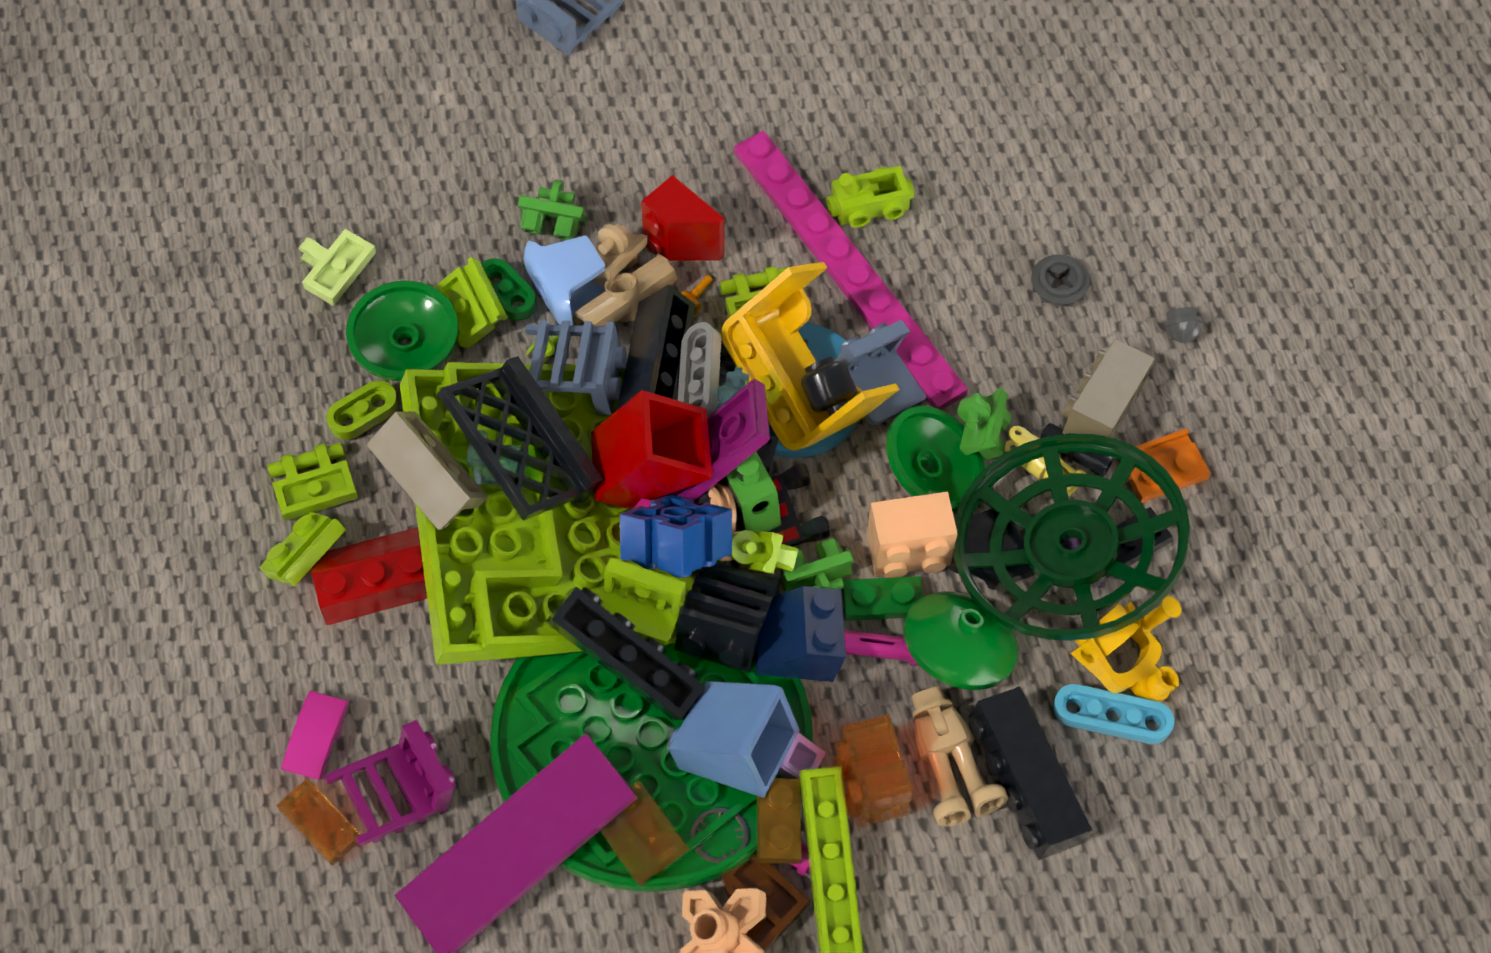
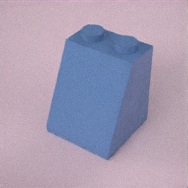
[668,682,800,798]

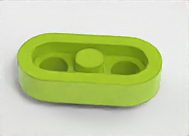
[326,381,398,440]

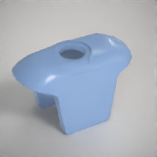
[523,236,605,325]

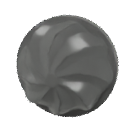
[1164,307,1202,343]

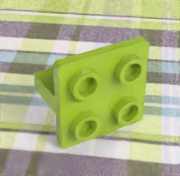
[601,556,694,645]

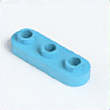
[1053,684,1174,744]

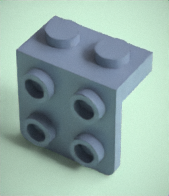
[835,320,926,426]

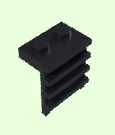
[675,563,782,672]

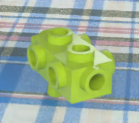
[826,165,914,228]

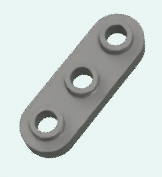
[678,322,721,419]

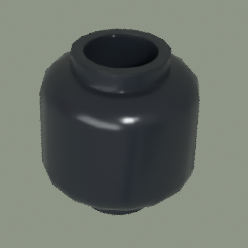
[801,357,857,416]

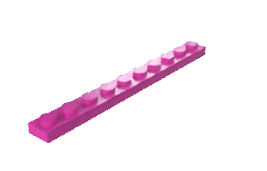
[734,130,968,410]

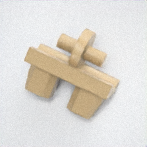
[592,224,647,288]

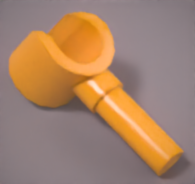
[681,275,713,316]

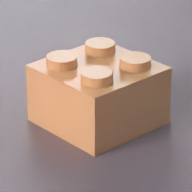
[866,492,957,578]

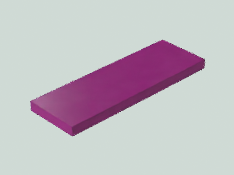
[394,733,638,953]

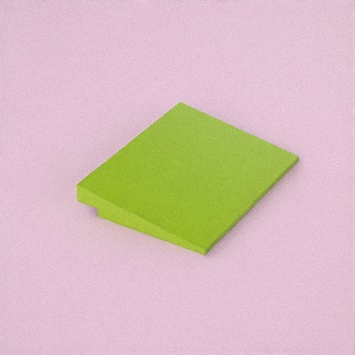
[400,362,677,665]

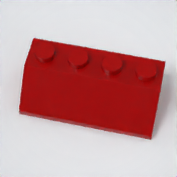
[311,527,427,625]

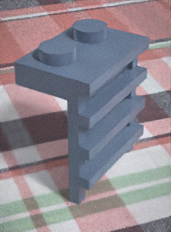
[516,0,623,56]
[526,320,627,415]

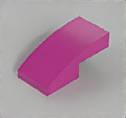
[281,691,349,780]

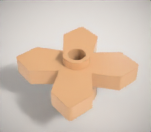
[680,888,766,953]

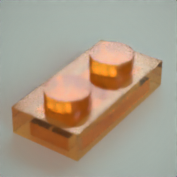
[276,778,361,866]

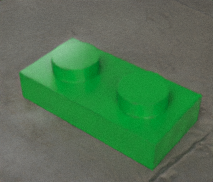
[843,576,922,621]

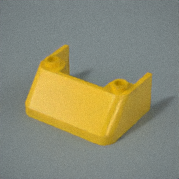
[721,262,900,451]

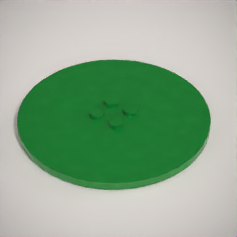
[490,622,813,892]

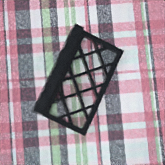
[437,356,603,521]

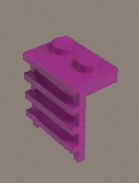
[324,720,455,847]

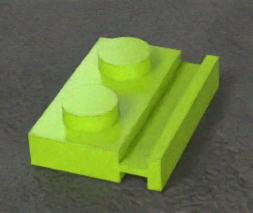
[434,257,508,349]
[259,512,346,587]

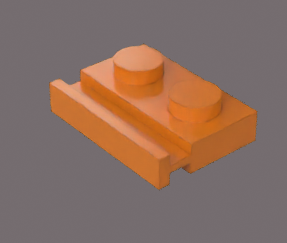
[1118,428,1211,503]

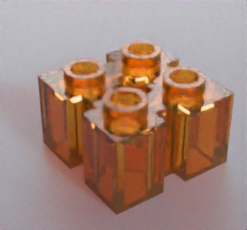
[833,714,913,828]

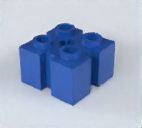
[620,494,732,578]

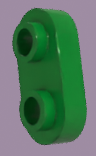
[481,258,536,321]

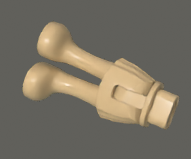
[911,686,1008,827]

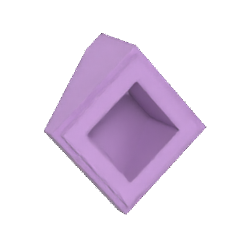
[777,732,826,779]

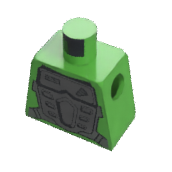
[717,452,781,532]

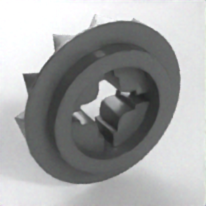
[1031,254,1090,308]

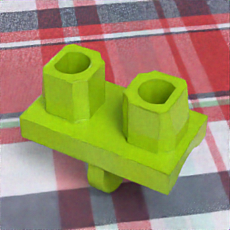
[730,530,798,574]

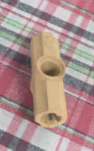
[572,254,677,326]

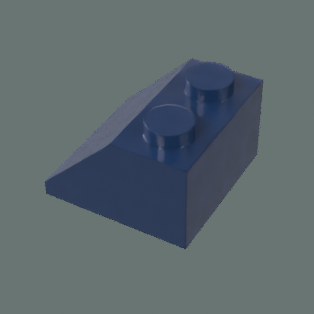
[753,586,846,682]

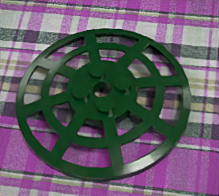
[953,433,1190,641]

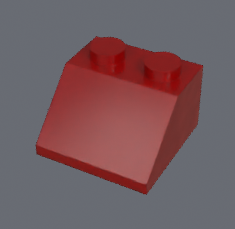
[641,175,725,261]

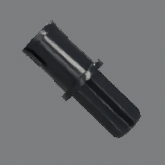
[1040,423,1114,477]

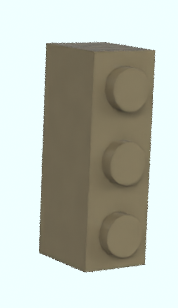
[1062,339,1155,438]

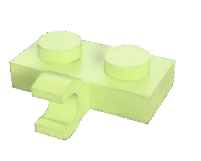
[299,229,376,306]

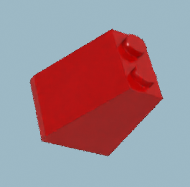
[591,390,713,508]

